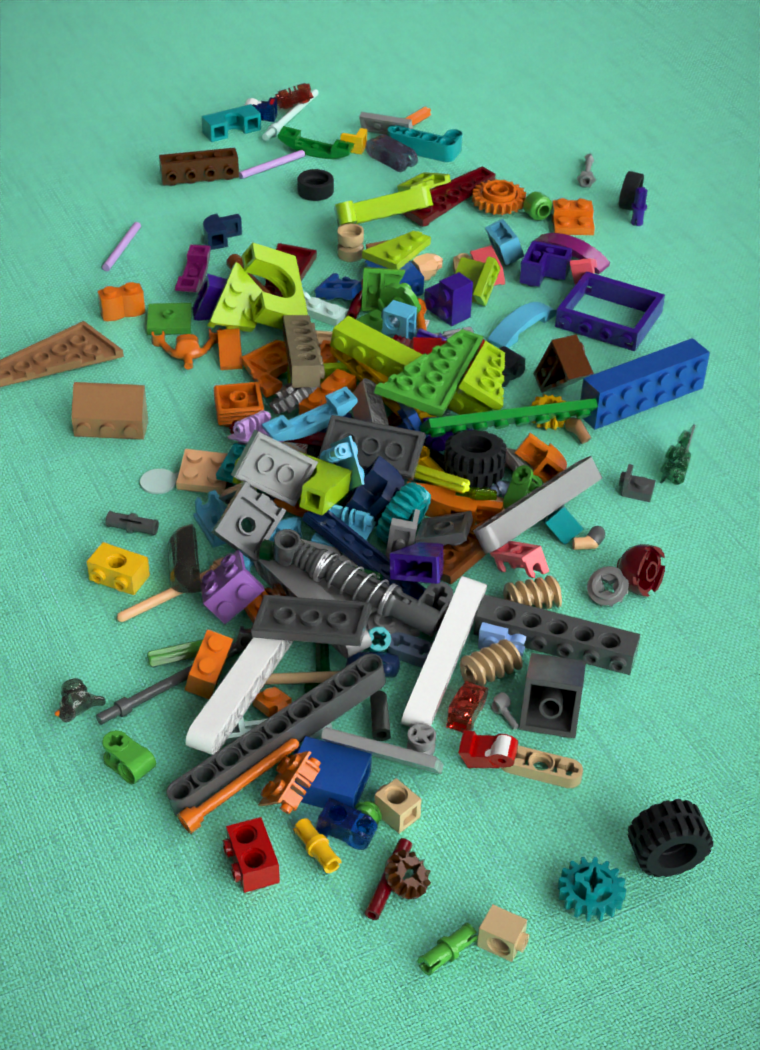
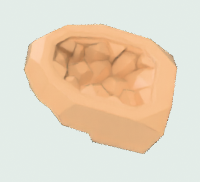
[411,253,443,281]

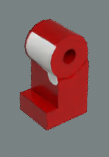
[458,730,519,768]

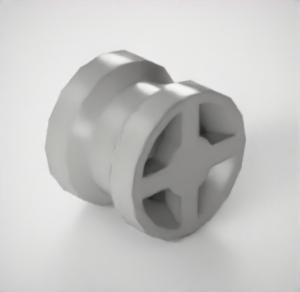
[407,723,436,756]

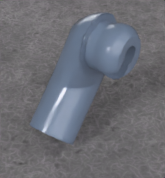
[489,480,510,498]

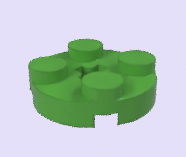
[378,283,421,315]

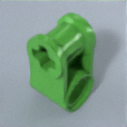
[503,465,543,509]
[102,730,157,785]

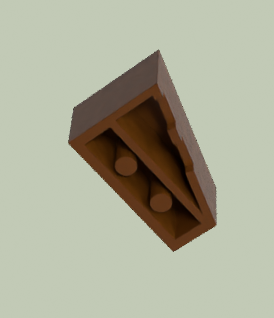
[533,334,594,393]

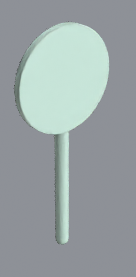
[140,469,179,494]

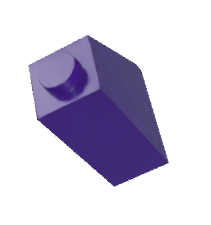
[192,273,227,321]
[390,542,444,584]

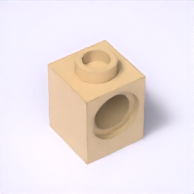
[375,778,421,834]
[477,904,530,962]

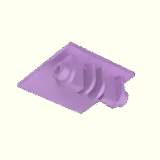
[228,410,284,445]

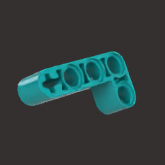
[387,125,463,162]

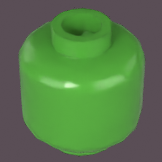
[523,191,552,221]

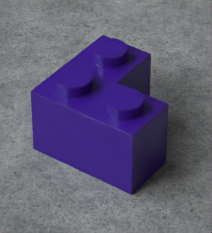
[519,241,572,287]
[424,272,473,326]

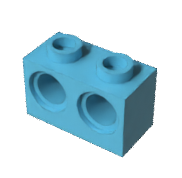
[485,219,524,265]
[381,300,417,340]

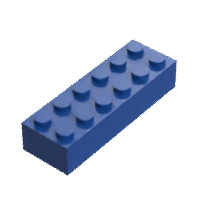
[580,338,710,430]

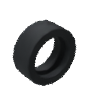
[297,169,334,201]
[619,171,644,211]

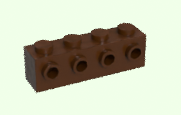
[159,147,239,186]

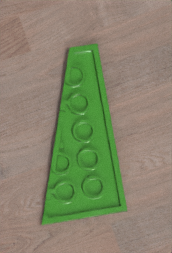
[374,329,484,417]

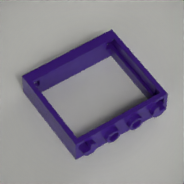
[555,271,665,351]

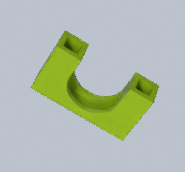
[242,242,308,330]
[232,452,352,515]

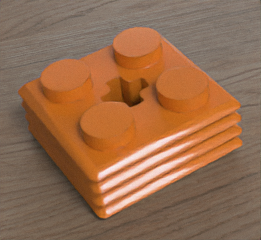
[214,382,264,427]

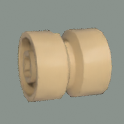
[338,223,364,262]

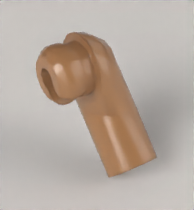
[565,417,592,444]

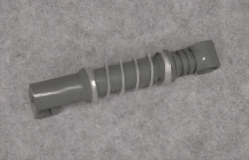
[274,529,453,637]

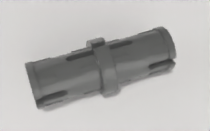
[106,511,159,535]

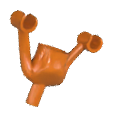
[151,328,222,370]

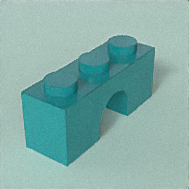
[201,104,261,142]

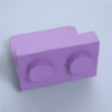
[201,550,264,624]

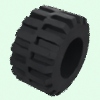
[444,430,507,488]
[627,799,713,877]

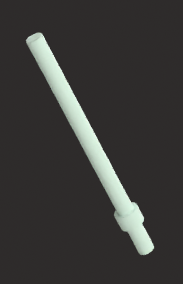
[262,89,319,141]

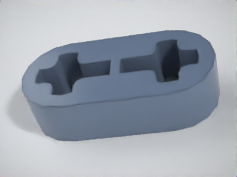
[387,632,433,668]

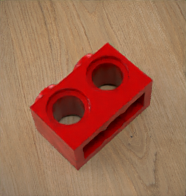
[222,817,280,893]

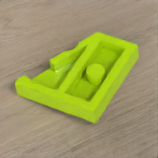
[397,172,451,192]

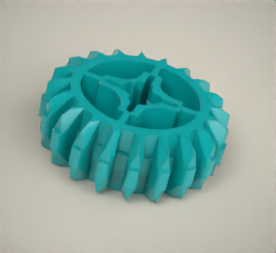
[376,482,431,544]

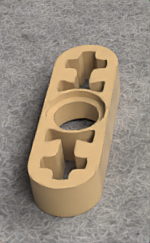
[501,745,583,788]

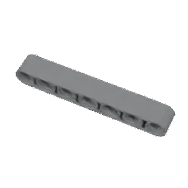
[473,456,602,554]
[254,557,372,658]

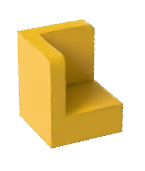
[340,128,367,155]

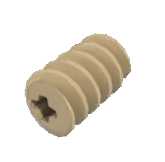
[503,575,562,609]
[460,639,523,690]

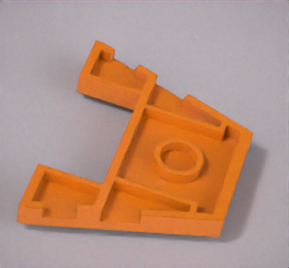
[242,340,335,398]

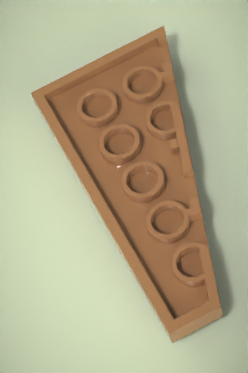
[0,321,124,387]

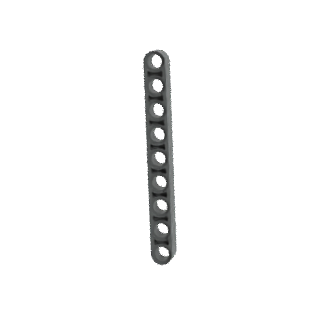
[167,654,386,816]

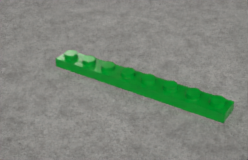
[419,398,598,437]

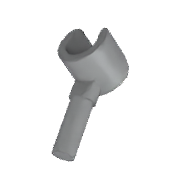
[491,692,519,730]

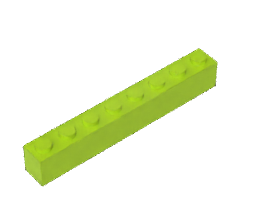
[330,316,504,415]

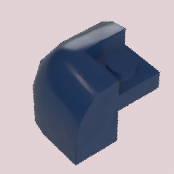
[342,456,405,527]

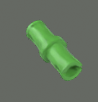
[417,923,478,975]

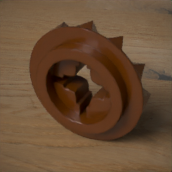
[385,849,431,899]

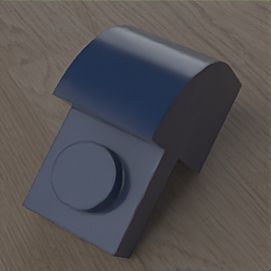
[203,213,242,250]

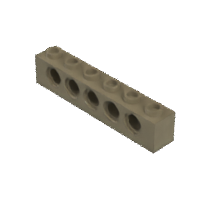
[283,315,325,388]

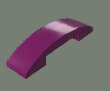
[531,233,610,274]
[175,245,211,292]

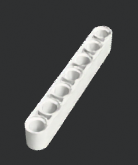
[401,576,487,727]
[186,637,293,755]

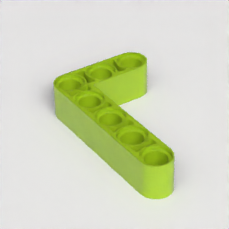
[334,186,433,227]

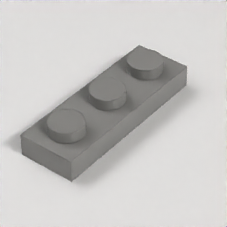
[359,112,413,135]

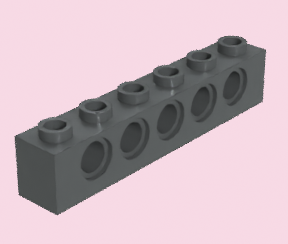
[474,594,641,675]

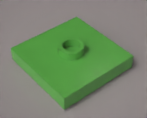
[147,303,192,335]

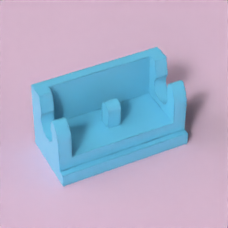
[193,490,227,548]

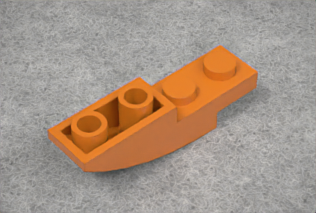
[407,482,503,527]

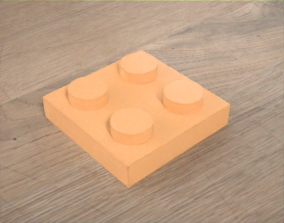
[176,449,228,494]

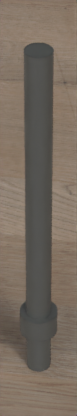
[96,642,241,725]

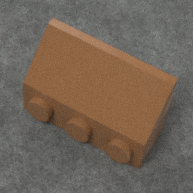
[72,382,148,440]

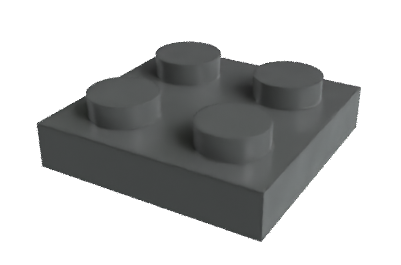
[415,511,473,546]

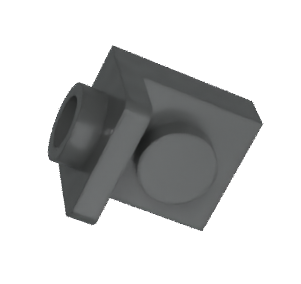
[619,464,656,502]

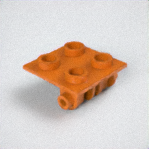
[258,751,321,814]

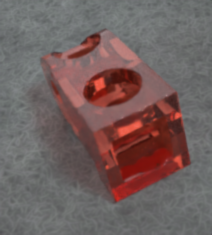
[446,681,488,733]

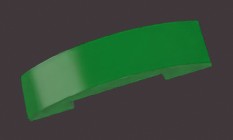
[278,126,354,159]

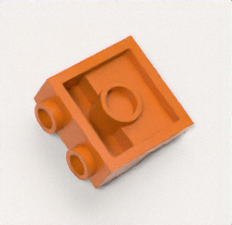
[551,198,595,235]

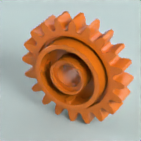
[472,179,526,215]

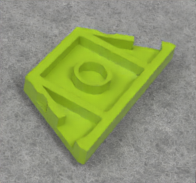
[207,262,263,332]

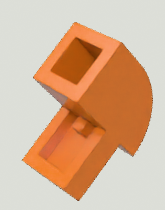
[515,433,567,483]

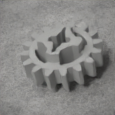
[269,382,317,414]

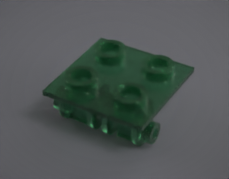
[660,424,696,485]

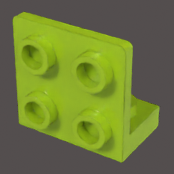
[455,256,501,306]

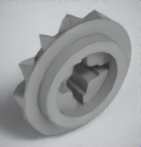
[587,566,629,607]

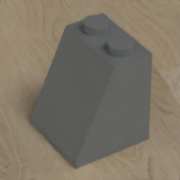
[519,653,586,738]

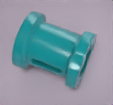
[366,627,391,652]

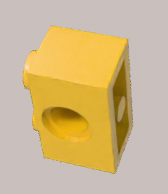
[87,542,150,595]

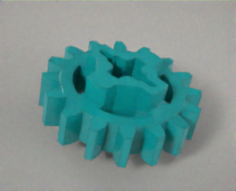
[557,857,627,922]

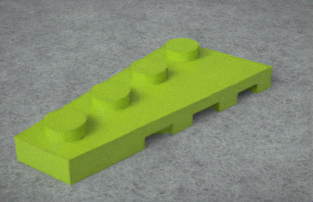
[458,341,505,410]

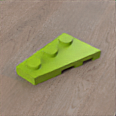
[362,231,431,269]

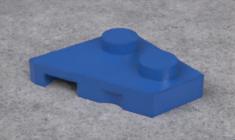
[314,273,362,300]

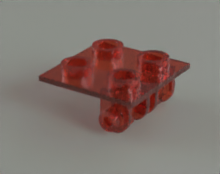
[274,83,314,109]

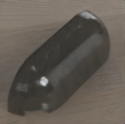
[167,524,202,593]

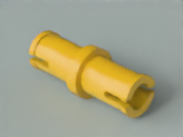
[293,818,341,873]

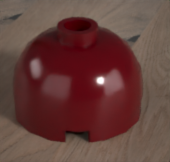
[617,544,665,597]

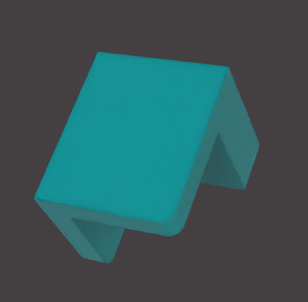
[543,505,584,544]

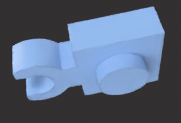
[478,622,526,656]

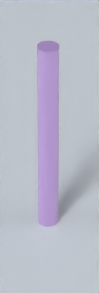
[239,150,305,179]
[102,222,141,271]

